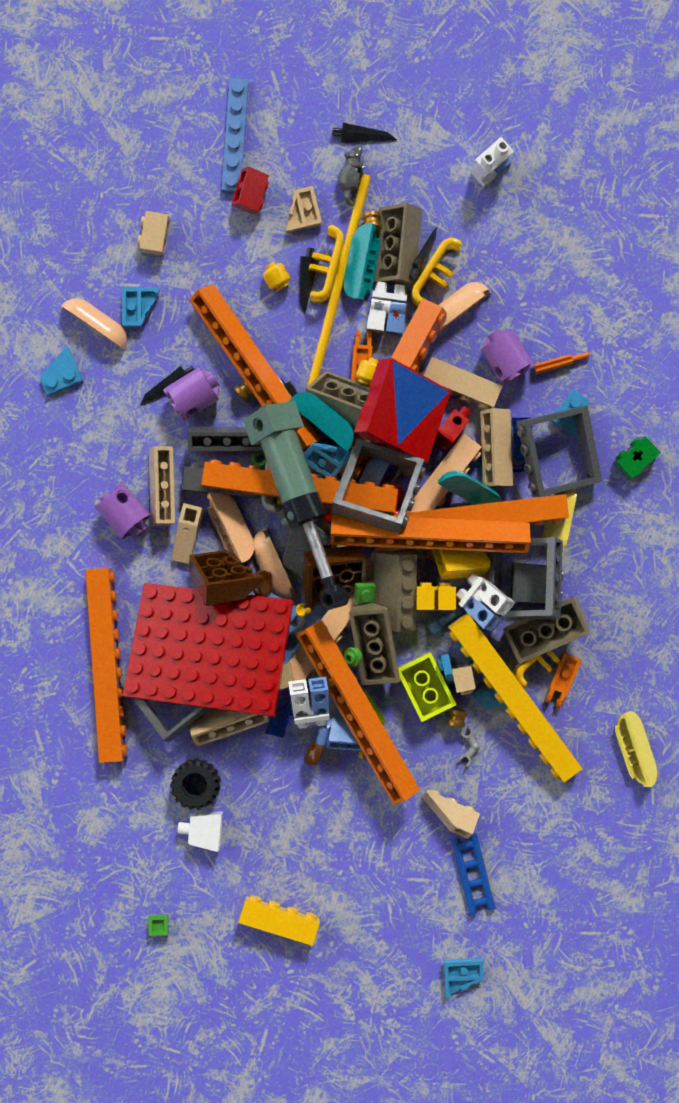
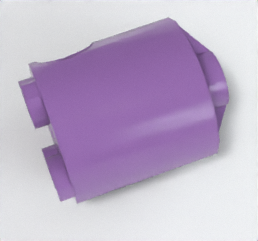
[481,329,535,386]
[163,367,220,421]
[95,482,151,539]

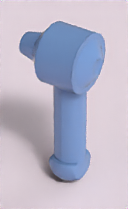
[427,606,464,638]

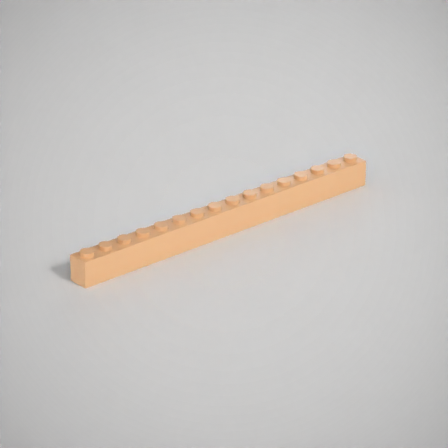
[289,433,481,683]

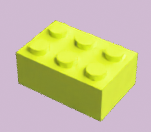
[398,652,457,722]

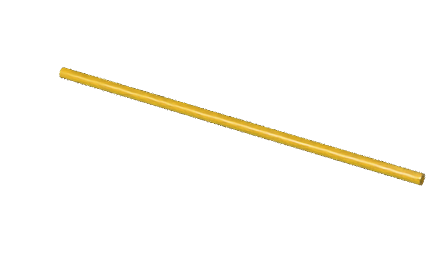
[276,174,371,505]

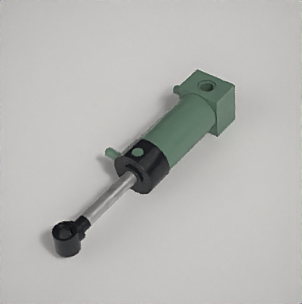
[243,401,349,610]

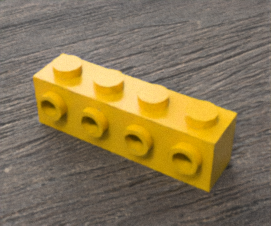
[238,895,320,946]

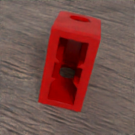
[434,405,471,452]

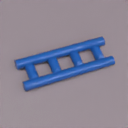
[451,833,496,915]

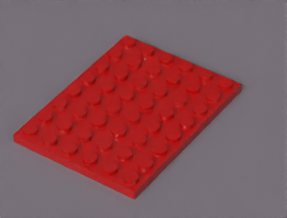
[122,583,294,717]

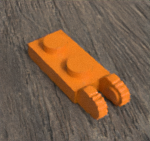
[351,330,373,382]
[544,652,582,708]

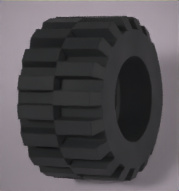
[170,758,221,810]

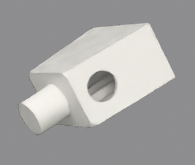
[178,811,223,852]

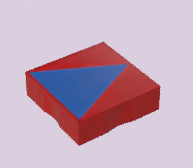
[354,358,451,463]

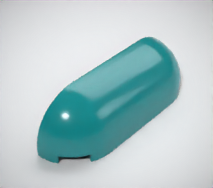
[343,223,381,299]
[288,392,354,451]
[438,470,502,505]

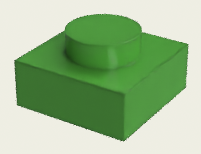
[353,582,376,604]
[148,914,169,936]

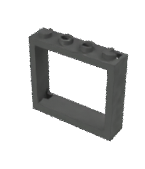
[517,406,602,497]
[331,439,426,534]
[488,537,563,620]
[120,675,210,742]

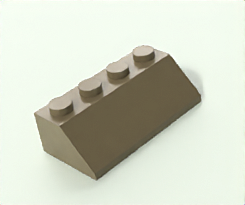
[373,203,422,285]
[305,371,370,427]
[372,550,417,632]
[503,595,591,664]
[349,603,400,685]

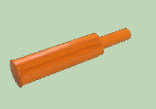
[533,352,590,375]

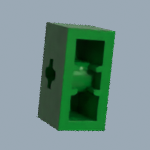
[614,436,661,480]

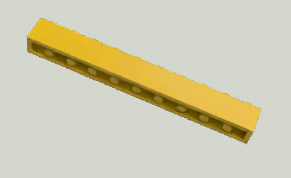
[448,613,582,783]

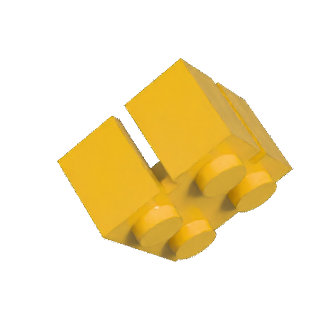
[416,583,456,610]

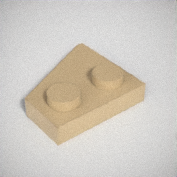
[286,186,322,233]

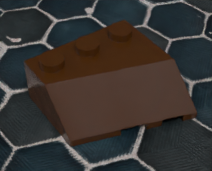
[303,546,367,610]
[189,550,263,605]

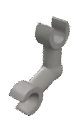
[458,725,480,767]

